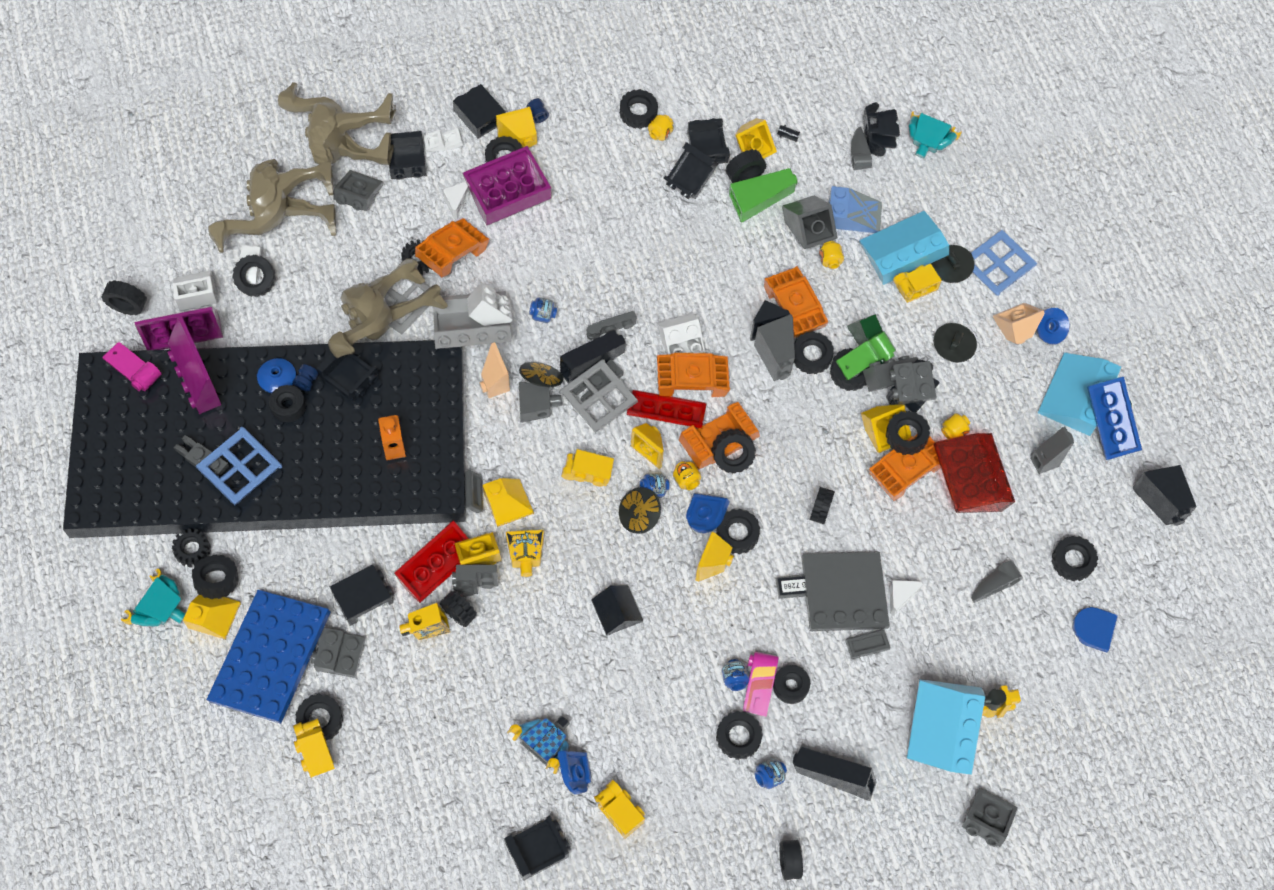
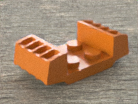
[415,218,490,278]
[764,266,828,339]
[657,353,730,397]
[678,402,760,470]
[869,434,949,501]

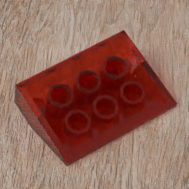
[933,433,1015,513]

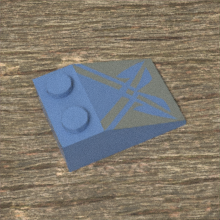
[828,186,882,233]

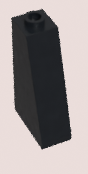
[560,330,626,384]
[793,747,877,801]

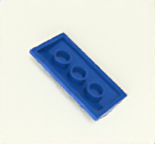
[1087,377,1142,460]

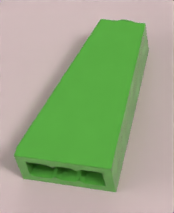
[729,168,798,222]

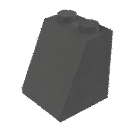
[782,195,838,249]
[754,314,795,381]

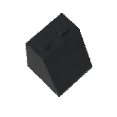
[1133,465,1197,526]

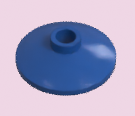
[1037,308,1070,344]
[257,358,296,393]

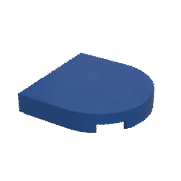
[686,493,730,533]
[1072,607,1118,653]
[558,750,591,795]

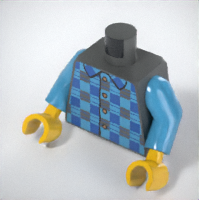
[507,716,570,774]

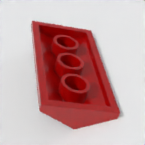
[627,390,707,429]
[394,520,469,603]

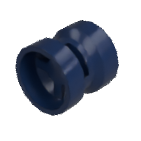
[526,98,549,123]
[292,364,319,391]

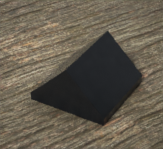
[750,300,790,341]
[591,585,643,636]

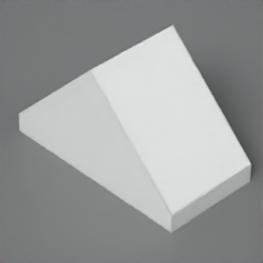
[443,181,470,220]
[889,580,924,616]

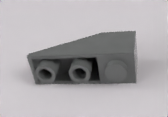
[863,355,918,392]
[1030,426,1074,474]

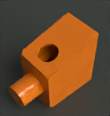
[378,415,406,460]

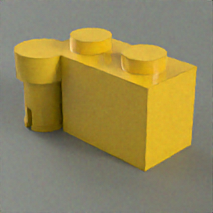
[893,263,942,303]
[561,449,614,487]
[293,718,335,778]
[594,779,645,839]

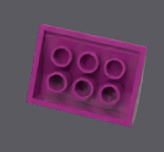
[462,146,551,226]
[134,307,223,350]
[168,316,221,414]

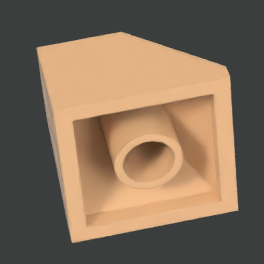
[993,303,1045,344]
[479,342,510,398]

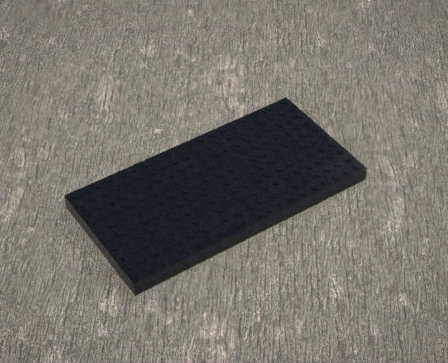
[63,340,466,538]

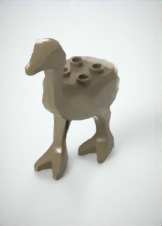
[278,82,396,165]
[208,159,336,253]
[328,258,448,358]

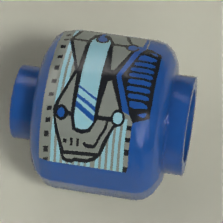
[529,297,557,323]
[639,473,669,498]
[722,659,750,691]
[755,758,787,789]

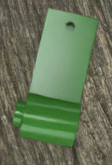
[836,331,896,380]

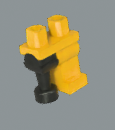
[982,685,1021,718]

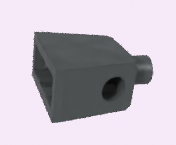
[519,382,562,423]

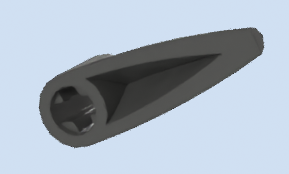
[851,127,872,170]
[971,560,1023,603]

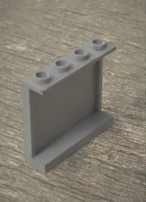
[433,291,511,349]

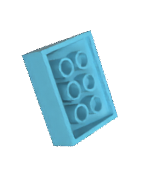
[859,211,949,285]
[1038,353,1121,436]
[907,679,985,775]

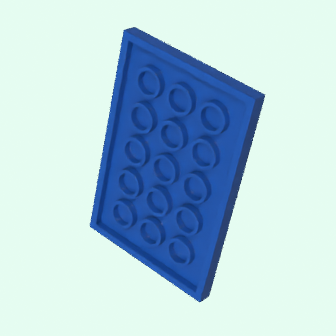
[206,590,331,724]

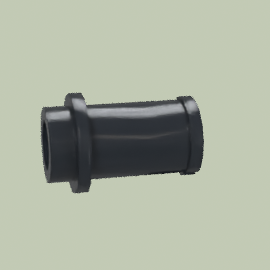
[777,125,800,142]

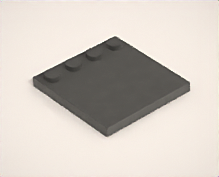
[801,552,890,632]

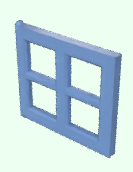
[971,230,1037,296]
[196,427,282,505]

